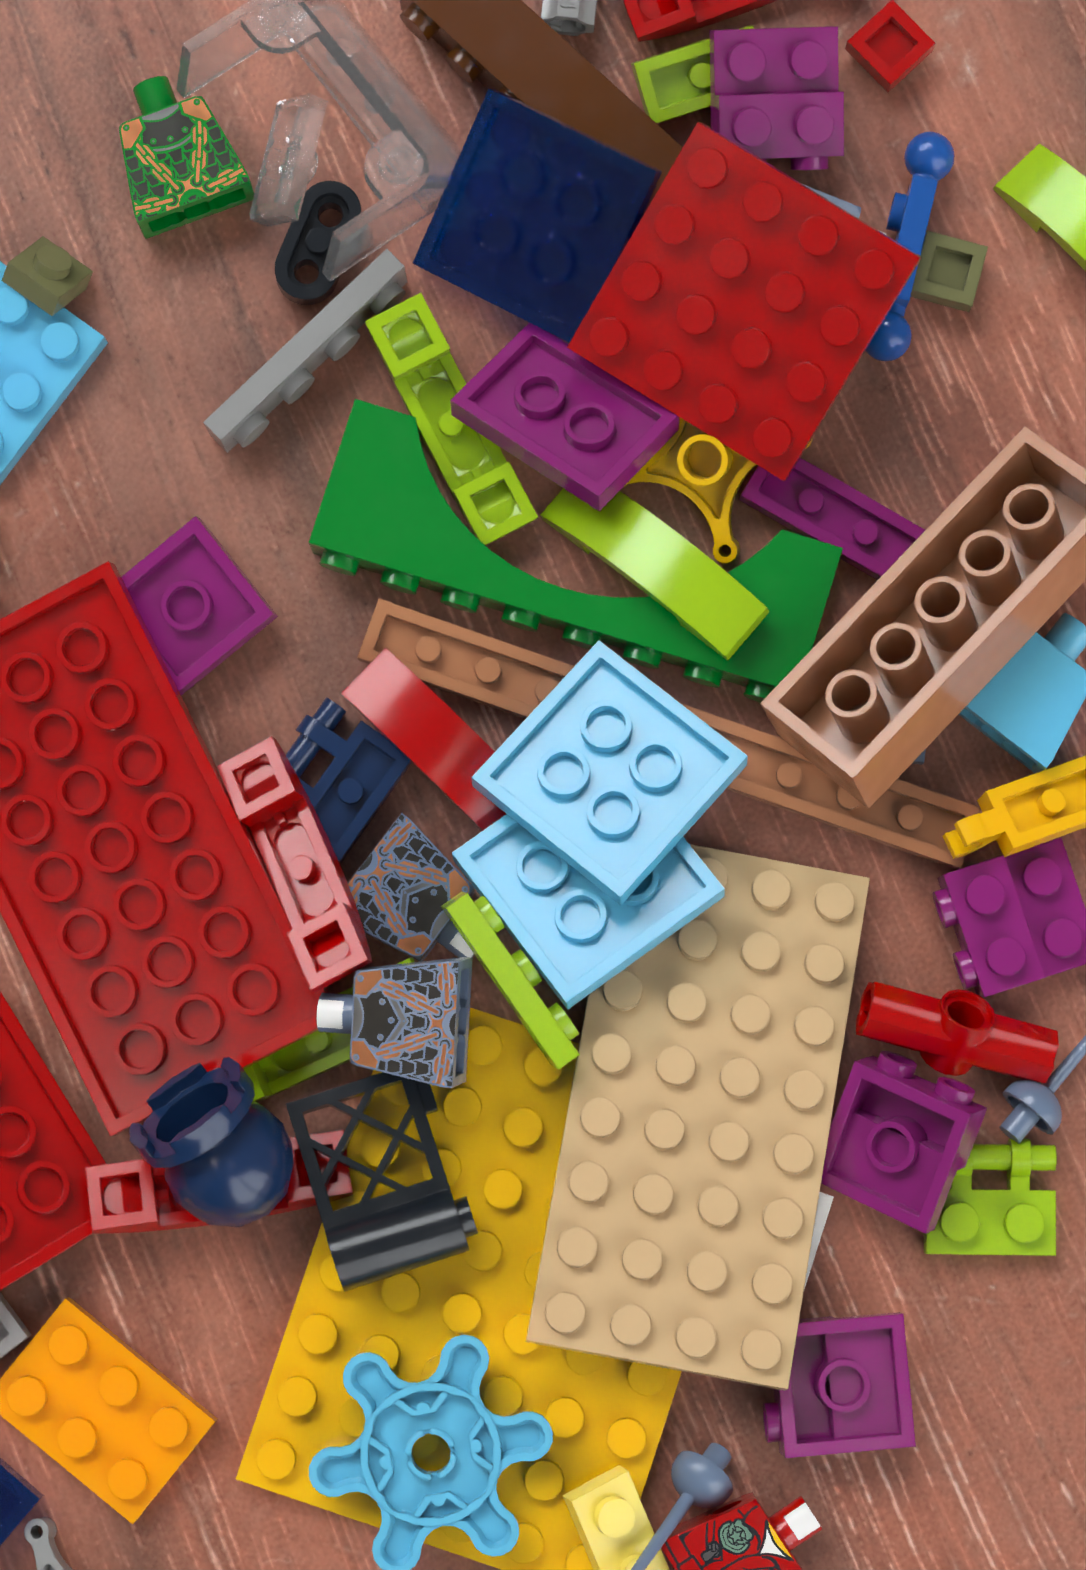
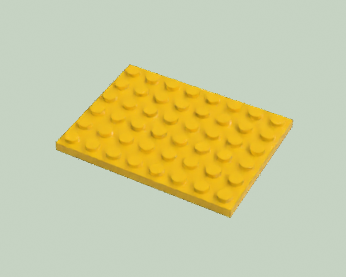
[236,1007,682,1570]

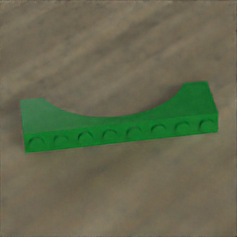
[309,399,843,703]

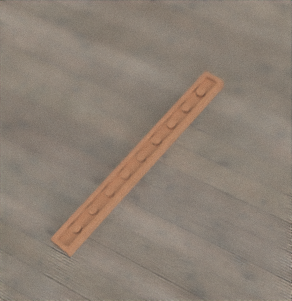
[357,598,981,870]

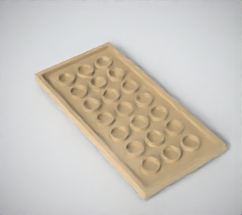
[525,844,870,1391]

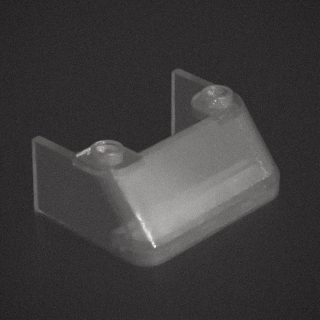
[177,0,467,282]

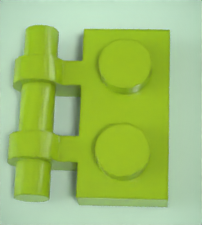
[924,1138,1057,1256]

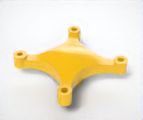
[623,417,813,563]

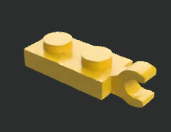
[942,755,1086,859]

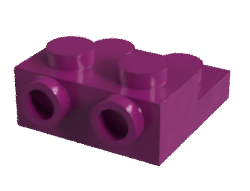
[710,26,844,170]
[933,837,1086,998]
[821,1051,987,1234]
[763,1312,916,1458]

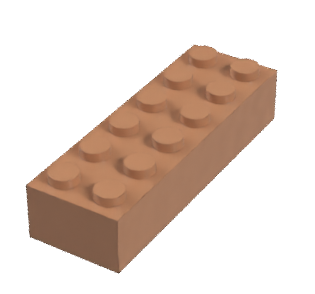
[760,427,1086,809]

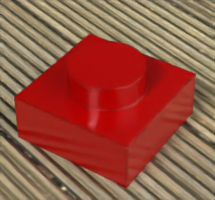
[845,0,936,93]

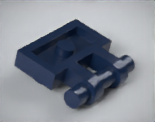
[286,697,412,863]

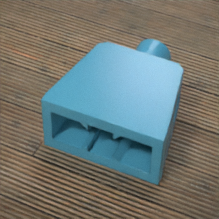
[959,613,1086,773]

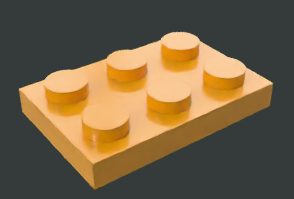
[0,1297,218,1524]

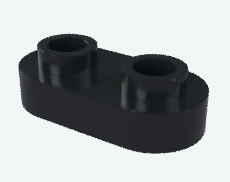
[275,181,362,305]

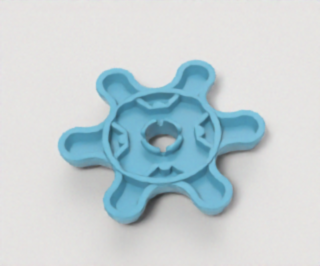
[309,1334,553,1570]

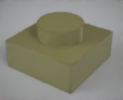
[910,231,988,312]
[1,236,93,316]

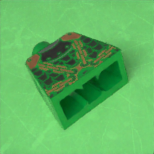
[119,76,256,239]

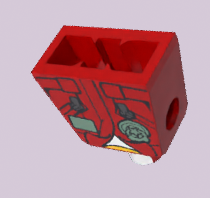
[661,1492,823,1570]

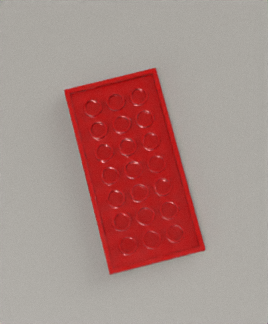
[0,561,330,1137]

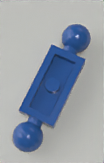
[865,132,955,361]

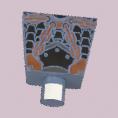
[348,813,476,962]
[317,957,473,1088]

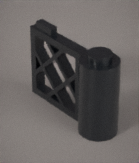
[286,1072,478,1292]

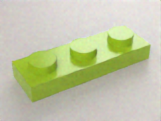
[441,891,580,1070]

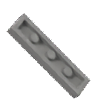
[203,249,407,453]

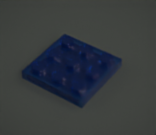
[412,89,662,343]

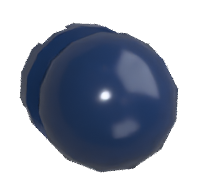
[129,1057,294,1227]

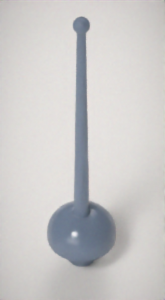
[999,1035,1086,1143]
[631,1443,733,1570]

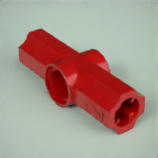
[856,981,1059,1084]

